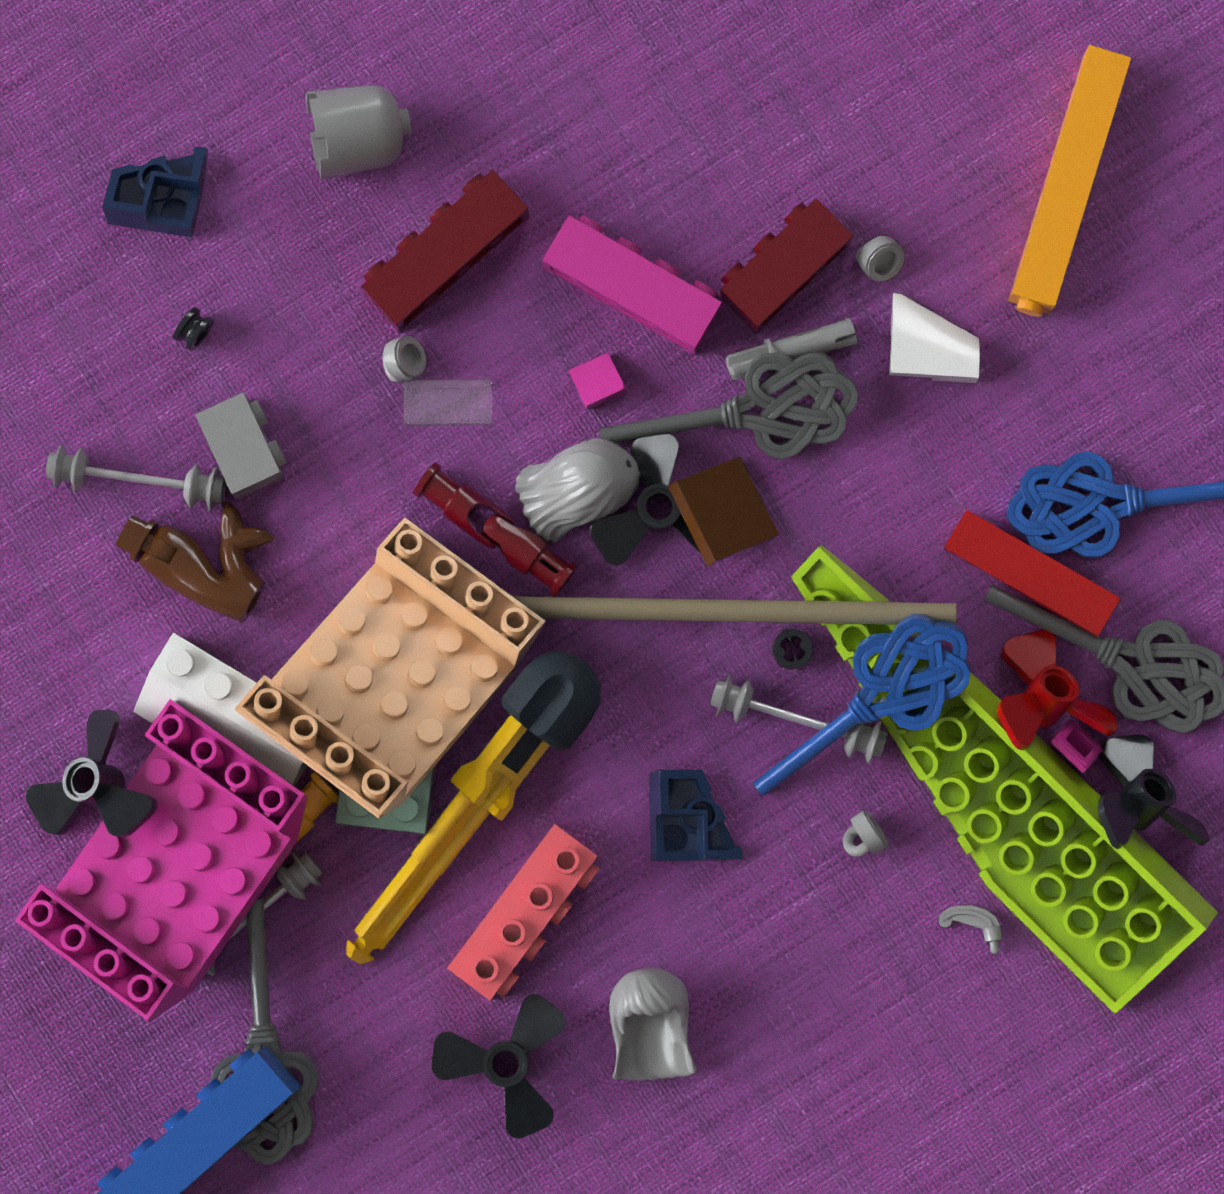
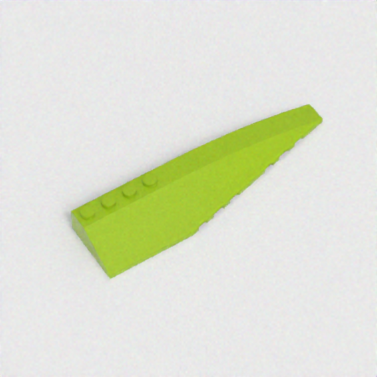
[791,545,1218,1014]

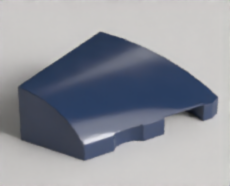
[102,147,208,237]
[649,769,743,861]

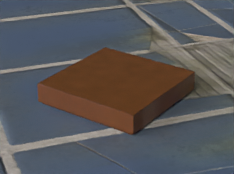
[668,456,779,566]

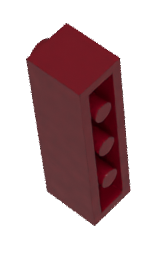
[361,169,529,332]

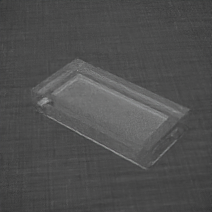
[403,379,492,426]

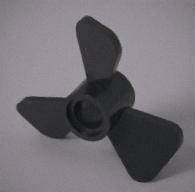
[590,434,700,566]
[26,710,157,838]
[1098,734,1210,849]
[432,994,565,1139]

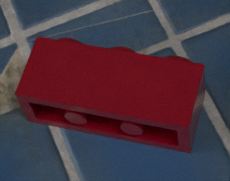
[720,198,853,334]

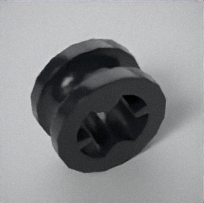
[173,307,214,352]
[772,629,812,670]

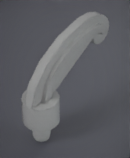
[939,905,1002,954]

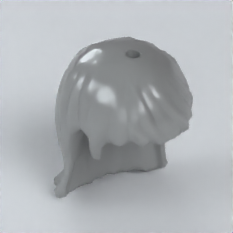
[515,438,641,543]
[609,968,697,1081]

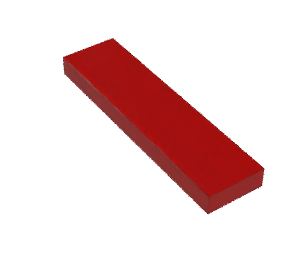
[944,510,1121,638]

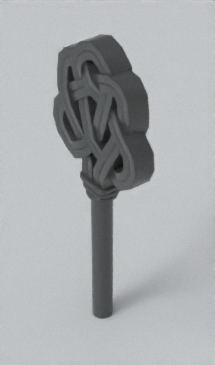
[600,352,858,459]
[984,585,1224,734]
[210,898,320,1165]

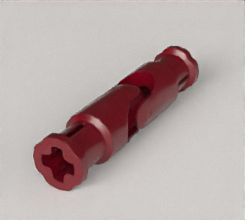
[413,462,578,597]

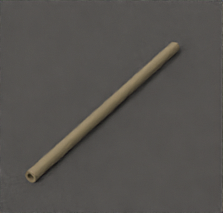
[512,596,958,625]

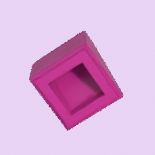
[568,353,626,411]
[1050,719,1103,773]

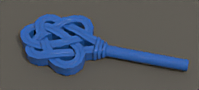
[1005,451,1224,558]
[754,614,971,796]

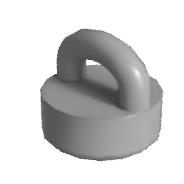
[855,236,905,282]
[382,336,426,383]
[842,810,889,857]

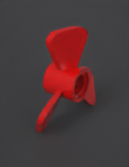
[997,630,1118,750]

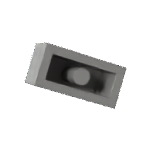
[195,392,287,499]

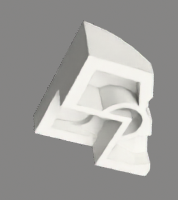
[889,293,980,383]

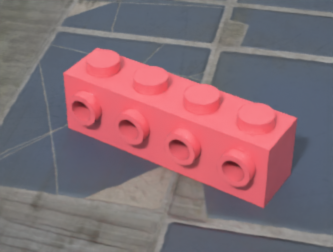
[447,824,599,1001]

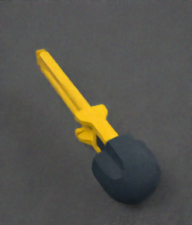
[346,650,601,965]

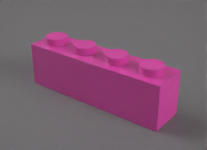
[542,215,722,355]

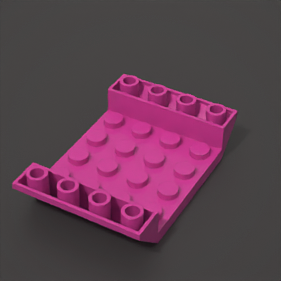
[15,699,308,1022]

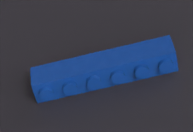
[97,1046,301,1194]

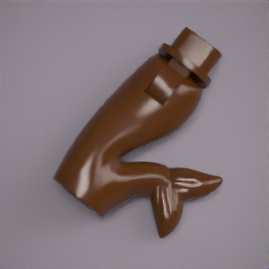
[115,501,274,623]

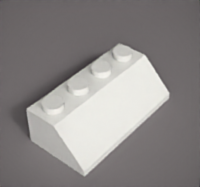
[133,633,307,787]

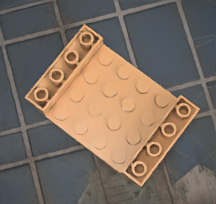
[235,517,545,819]

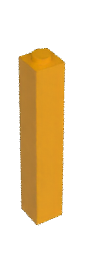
[1008,45,1131,317]

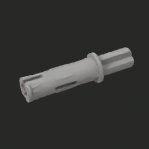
[726,318,857,380]

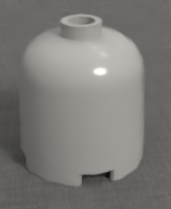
[306,85,411,179]

